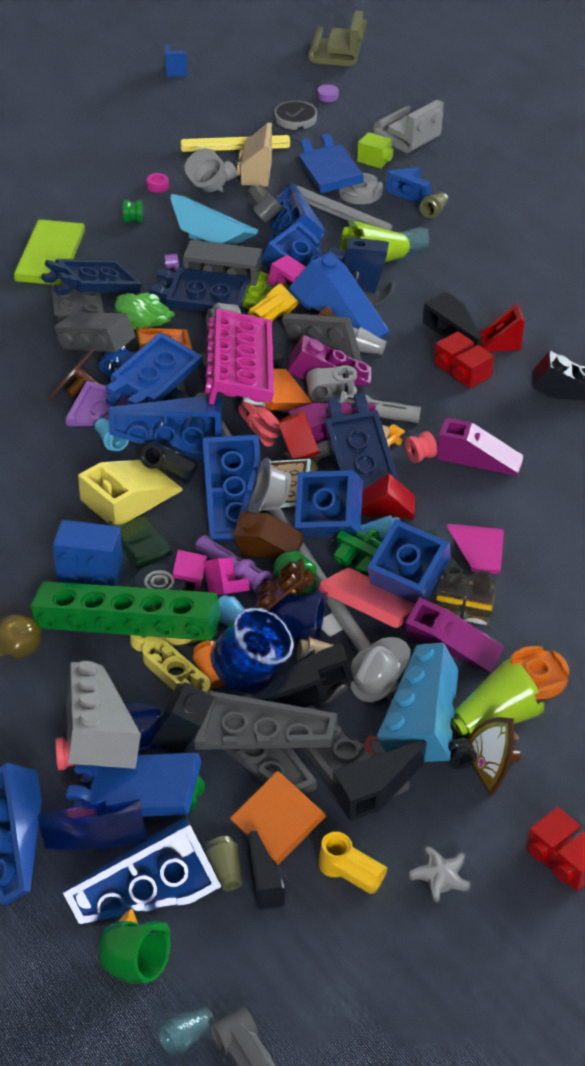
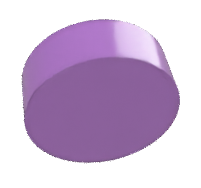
[317,85,339,103]

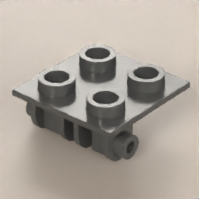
[51,284,104,324]

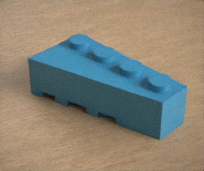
[377,643,458,762]

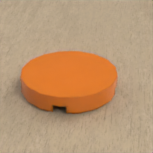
[511,646,569,700]

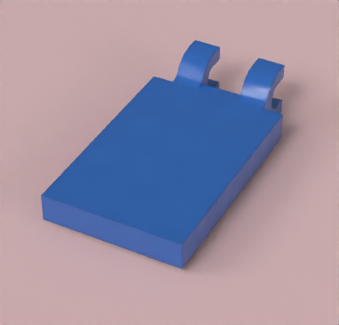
[299,133,364,193]
[106,332,203,407]
[66,753,202,818]

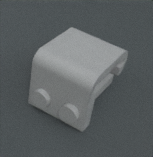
[373,100,444,153]

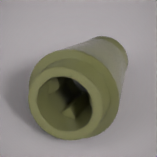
[420,192,448,218]
[205,836,243,891]

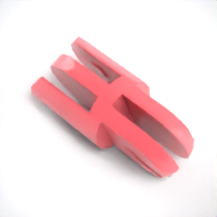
[238,400,281,447]

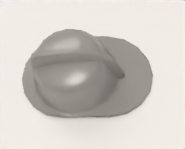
[185,148,227,193]
[247,457,291,513]
[351,637,411,703]

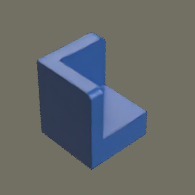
[165,44,187,76]

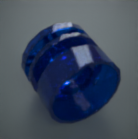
[210,608,294,692]

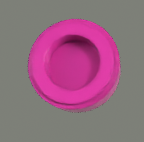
[146,173,169,193]

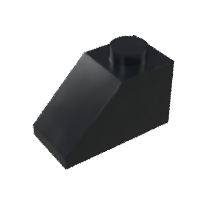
[150,682,215,754]

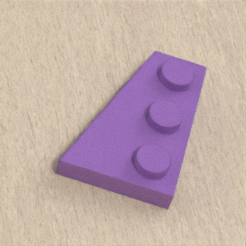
[65,381,130,426]

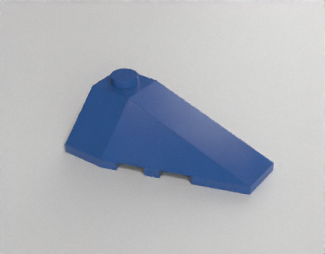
[269,182,325,242]
[262,221,325,284]
[288,252,390,339]
[109,397,222,461]
[202,435,261,541]
[63,818,221,924]

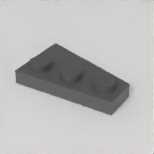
[282,313,362,361]

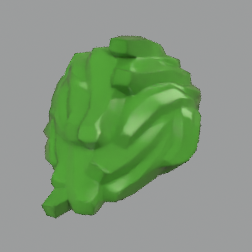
[114,293,175,330]

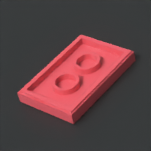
[319,567,415,628]

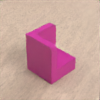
[267,255,306,288]
[172,550,207,592]
[204,558,250,596]

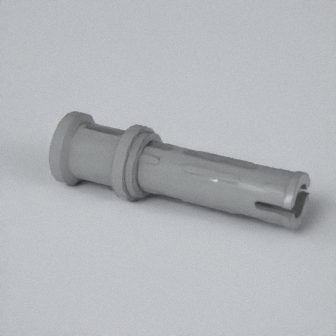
[340,391,421,424]

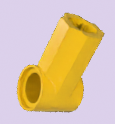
[247,283,299,321]
[318,832,388,894]

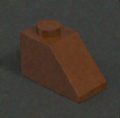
[233,512,304,559]

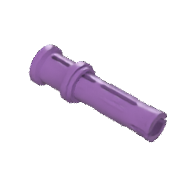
[195,535,274,595]

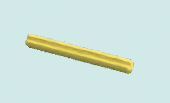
[181,135,290,153]

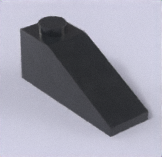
[423,292,481,352]

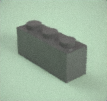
[183,240,262,286]
[54,312,136,352]

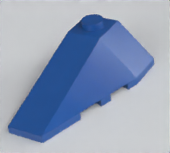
[0,763,42,905]

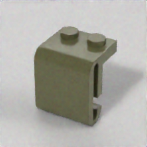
[308,11,367,66]

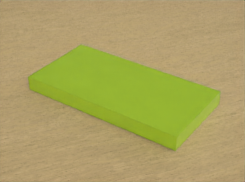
[14,219,85,285]

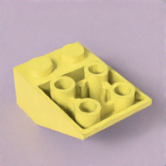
[78,460,182,527]

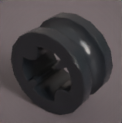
[448,738,477,770]

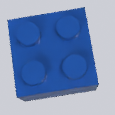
[295,470,363,537]
[367,519,451,604]
[53,520,124,586]

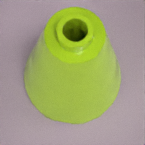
[340,221,410,262]
[451,658,544,738]

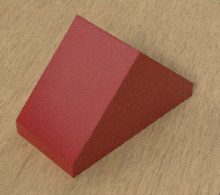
[479,303,525,352]
[279,410,320,460]
[361,474,416,519]

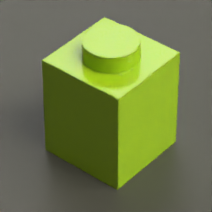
[357,132,394,169]

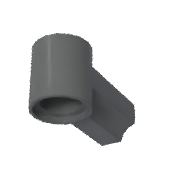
[247,185,283,224]
[209,1007,276,1066]

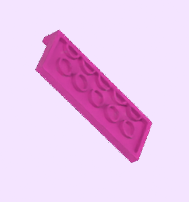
[204,308,274,405]

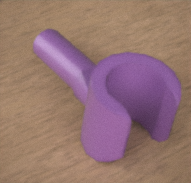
[164,254,180,272]

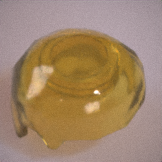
[0,614,42,659]

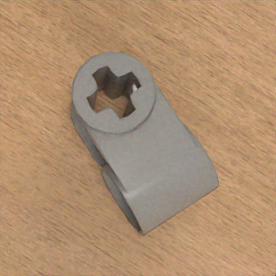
[306,365,357,403]

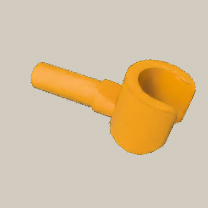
[387,424,405,446]

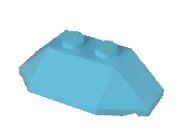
[170,194,258,245]

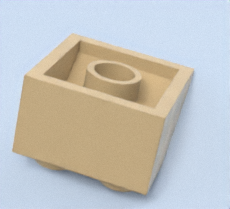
[237,123,272,186]

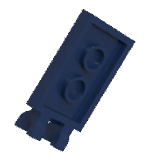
[41,259,143,295]
[150,268,250,312]
[323,393,400,490]

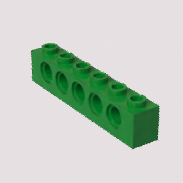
[31,581,221,641]

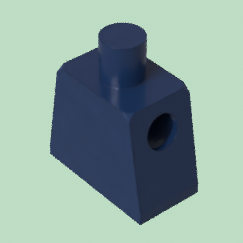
[330,238,389,294]

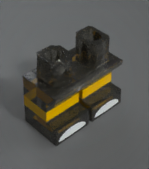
[435,564,496,626]

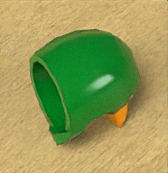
[98,909,171,984]

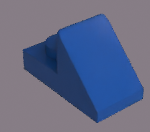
[386,167,431,204]

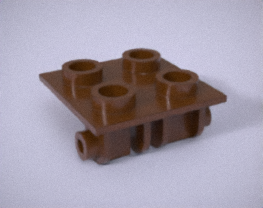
[255,557,316,619]

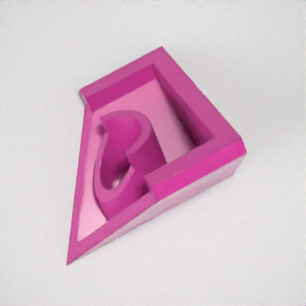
[446,524,504,575]

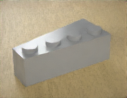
[66,661,141,769]

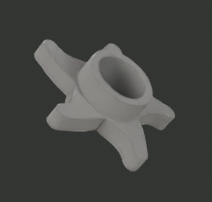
[409,847,470,902]

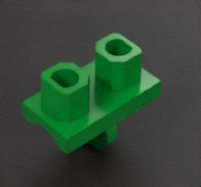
[333,529,382,577]

